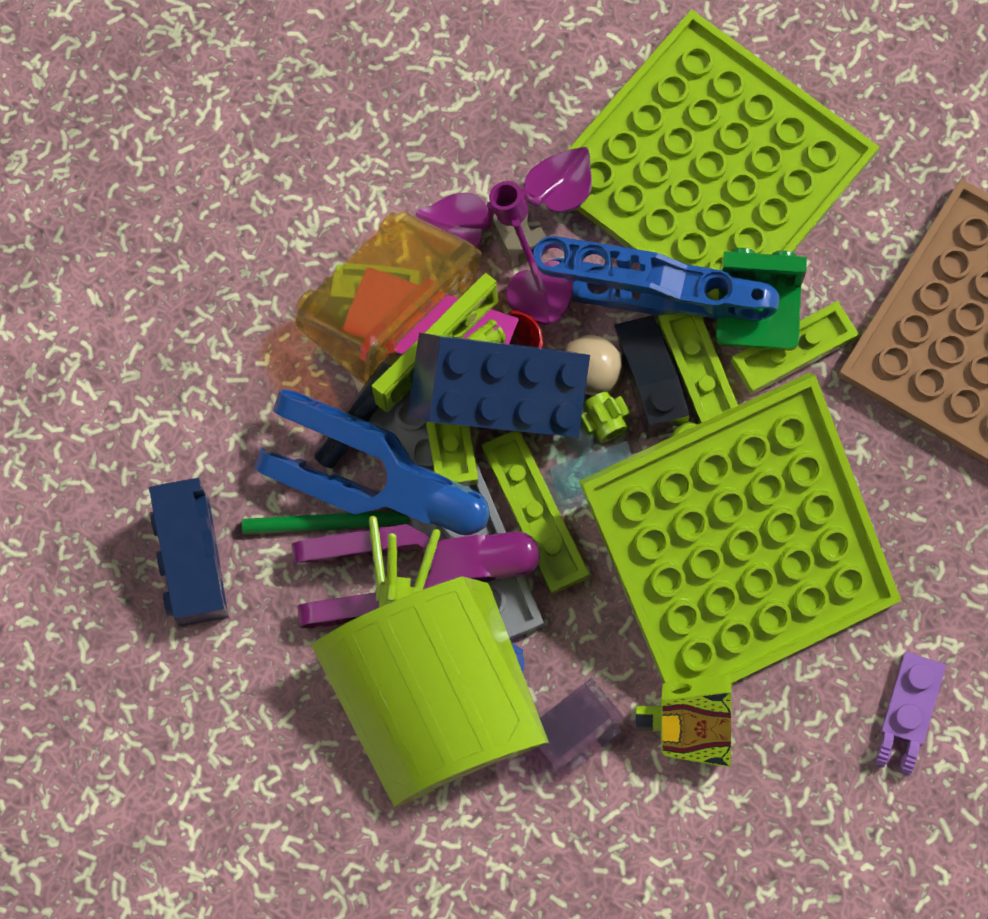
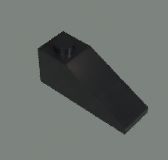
[614,315,689,439]

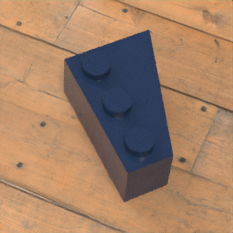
[148,477,229,627]

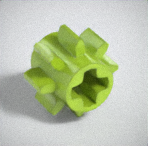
[580,392,631,443]

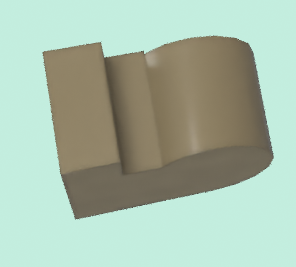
[493,214,548,269]

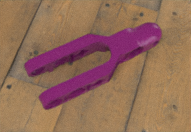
[291,524,540,628]

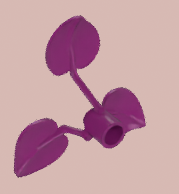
[416,147,592,325]

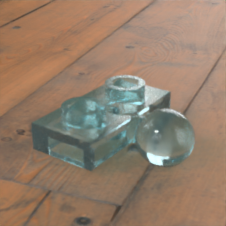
[548,420,632,508]

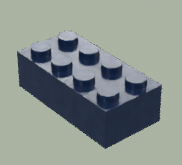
[408,332,590,438]

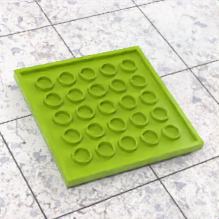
[568,9,880,300]
[579,372,902,684]

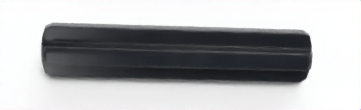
[314,362,392,469]

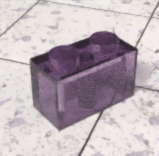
[535,677,624,776]

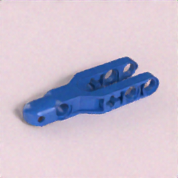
[533,236,780,321]
[254,389,490,536]

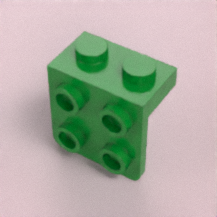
[716,248,807,351]

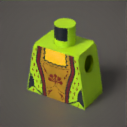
[636,674,732,767]

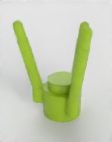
[369,516,440,607]

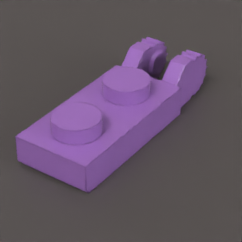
[874,651,946,776]

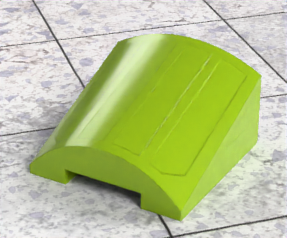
[311,576,549,807]

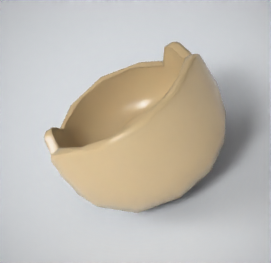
[565,335,625,396]

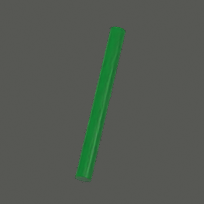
[242,510,409,535]

